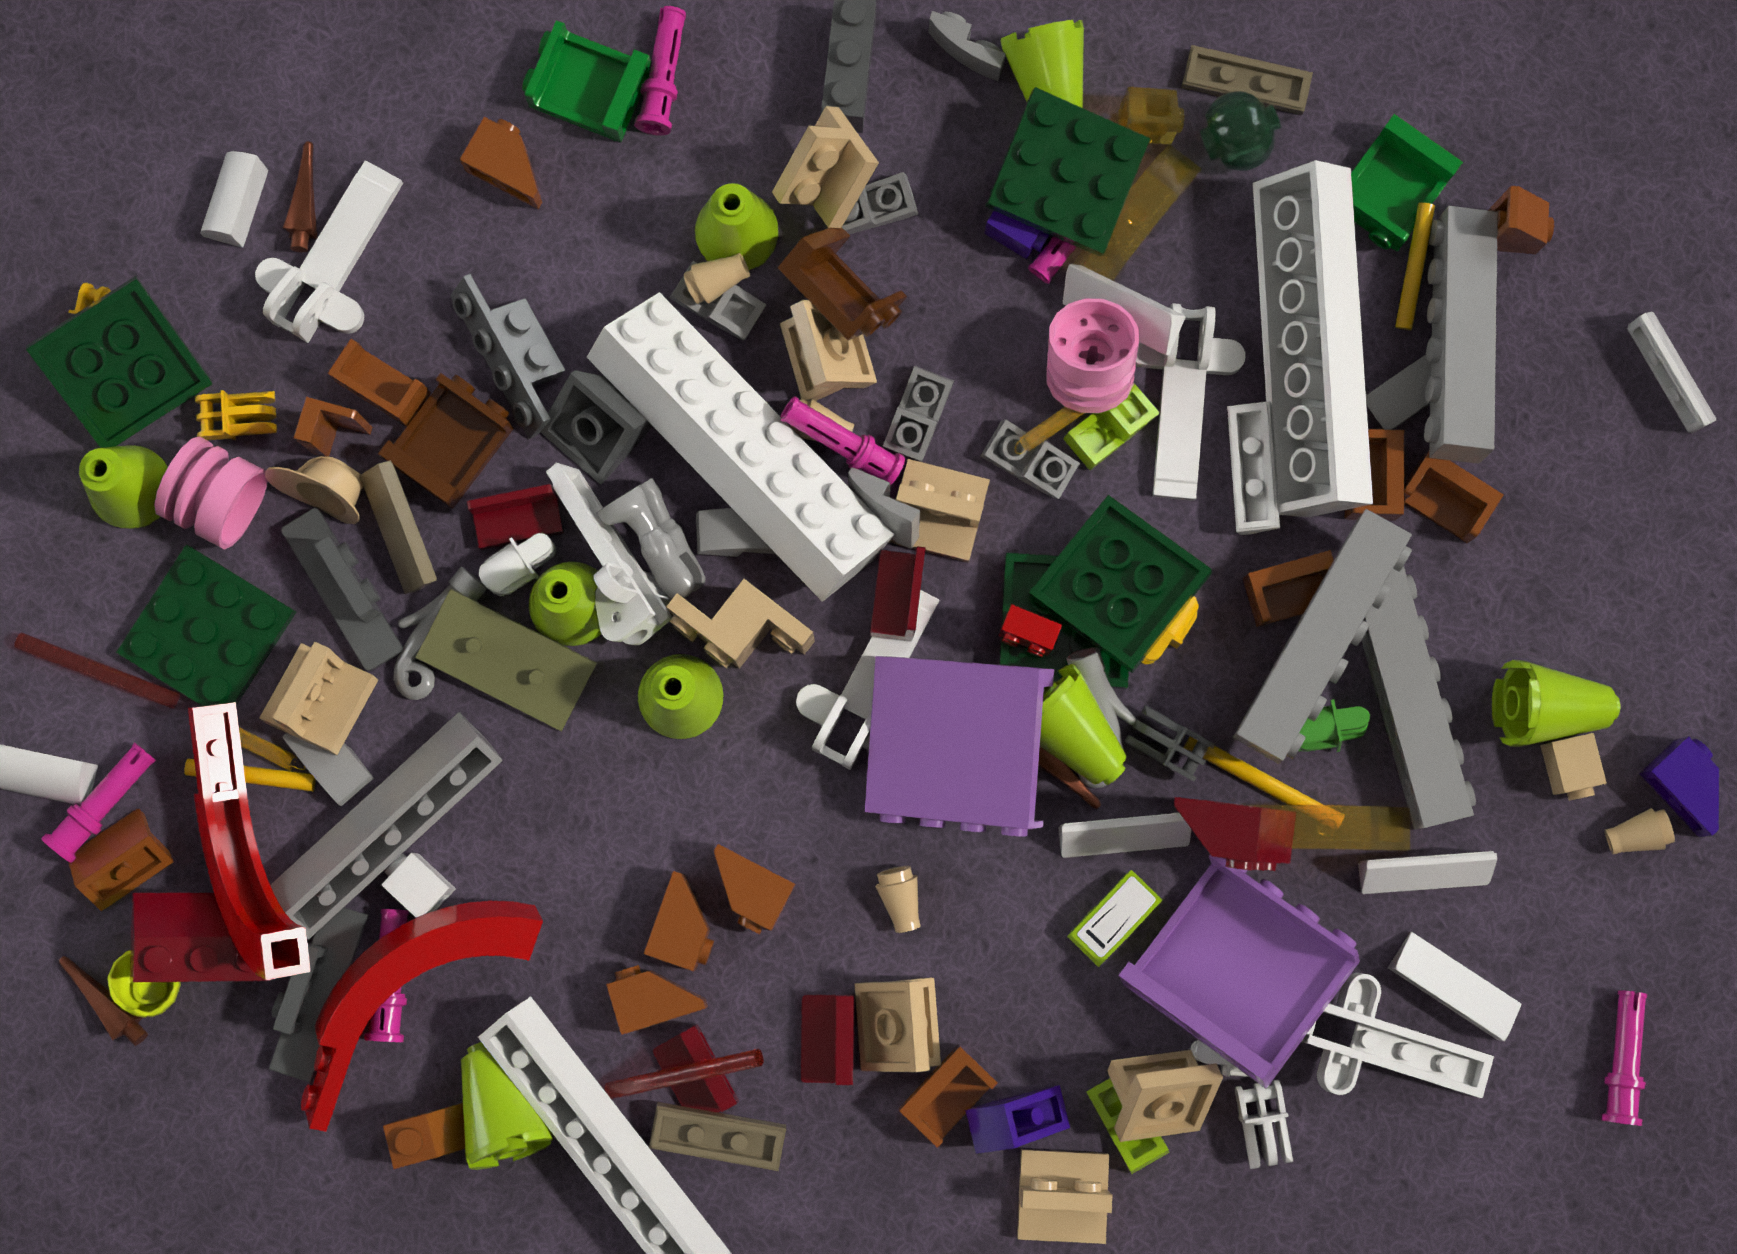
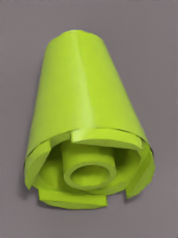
[1000,20,1084,108]
[695,183,779,270]
[79,445,168,529]
[529,562,602,646]
[638,654,723,739]
[1492,660,1620,747]
[1040,664,1126,785]
[461,1042,553,1170]

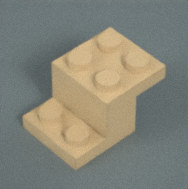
[666,579,815,669]

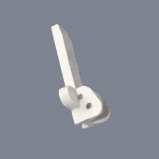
[255,160,403,343]
[1135,303,1245,501]
[546,463,672,645]
[796,590,940,770]
[1301,973,1494,1098]

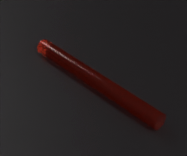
[14,633,180,709]
[604,1049,764,1099]

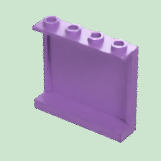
[865,656,1054,836]
[1118,855,1360,1089]

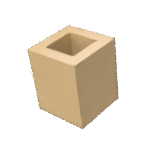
[1540,733,1607,801]

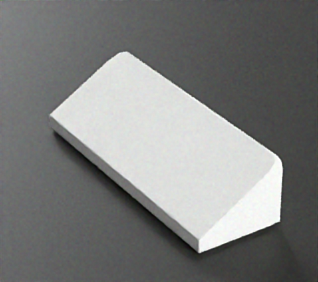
[1063,264,1186,356]
[1627,312,1716,434]
[1227,401,1280,535]
[1058,813,1191,858]
[1358,851,1497,894]
[1388,932,1521,1041]

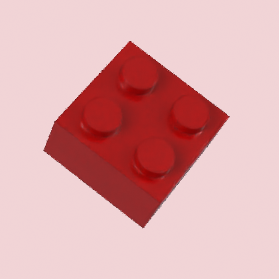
[998,605,1062,658]

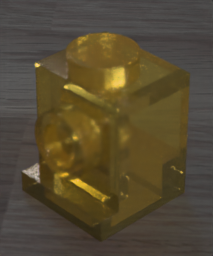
[1118,87,1185,144]

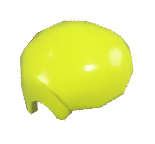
[107,950,181,1018]

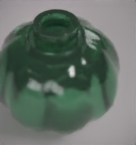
[1200,91,1282,171]

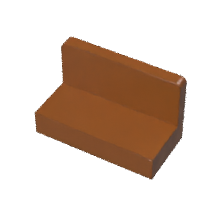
[294,397,373,457]
[68,809,174,911]

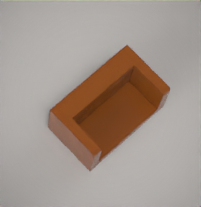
[328,339,431,427]
[1345,429,1404,521]
[1404,451,1504,543]
[1242,550,1334,627]
[899,1044,998,1148]

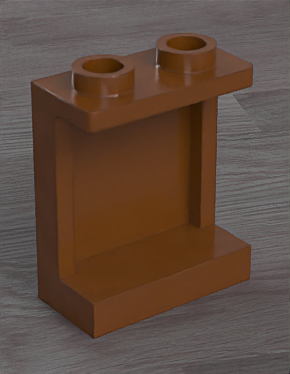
[778,227,907,341]
[378,373,514,509]

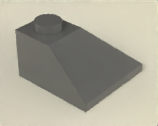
[540,370,652,485]

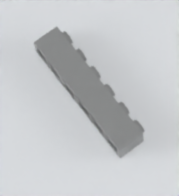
[1424,206,1498,464]
[1233,509,1412,764]
[1361,566,1476,830]
[270,712,503,940]

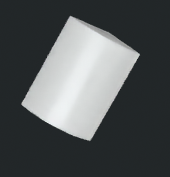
[200,151,268,248]
[0,745,98,805]

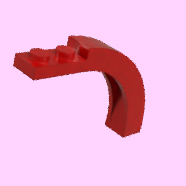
[188,702,310,980]
[301,901,543,1132]

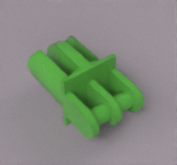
[1299,699,1370,752]

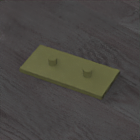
[415,589,597,732]

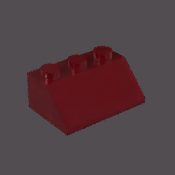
[1174,797,1296,871]
[130,893,271,982]

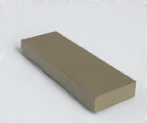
[1181,45,1313,115]
[360,460,437,595]
[649,1102,786,1171]

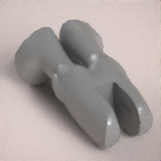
[597,478,706,600]

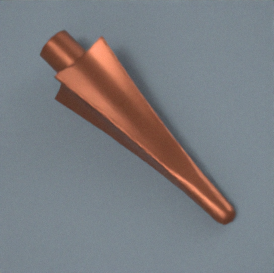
[283,141,317,252]
[1038,747,1101,809]
[59,956,148,1046]

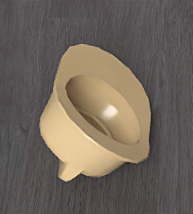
[264,456,364,524]

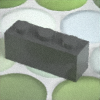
[821,0,877,133]

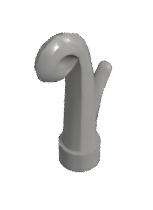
[393,566,487,700]
[1066,647,1136,788]

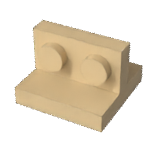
[772,106,879,228]
[780,300,877,402]
[889,459,990,563]
[260,642,378,756]
[855,978,941,1072]
[1108,1050,1223,1142]
[1017,1149,1112,1244]

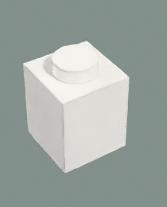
[382,853,456,918]

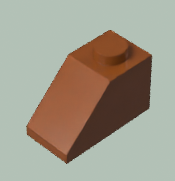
[460,117,543,210]
[1488,186,1554,254]
[714,844,796,934]
[644,871,714,971]
[606,965,708,1035]
[383,1102,465,1169]

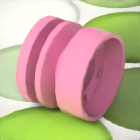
[1046,298,1139,413]
[154,436,268,550]

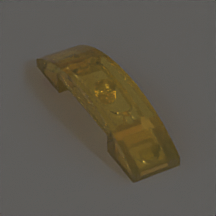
[1073,144,1202,281]
[1247,805,1410,851]

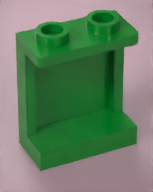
[522,20,651,143]
[1351,114,1463,252]

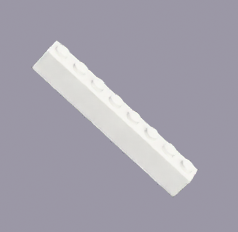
[478,997,732,1254]

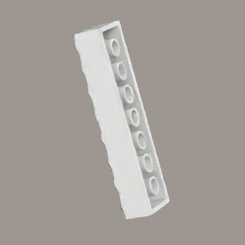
[1253,160,1373,517]
[587,292,895,602]

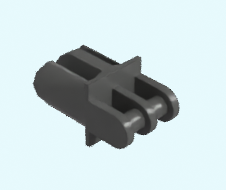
[1124,705,1216,782]

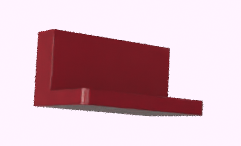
[467,484,564,550]
[870,546,926,642]
[801,995,854,1085]
[653,1024,739,1113]

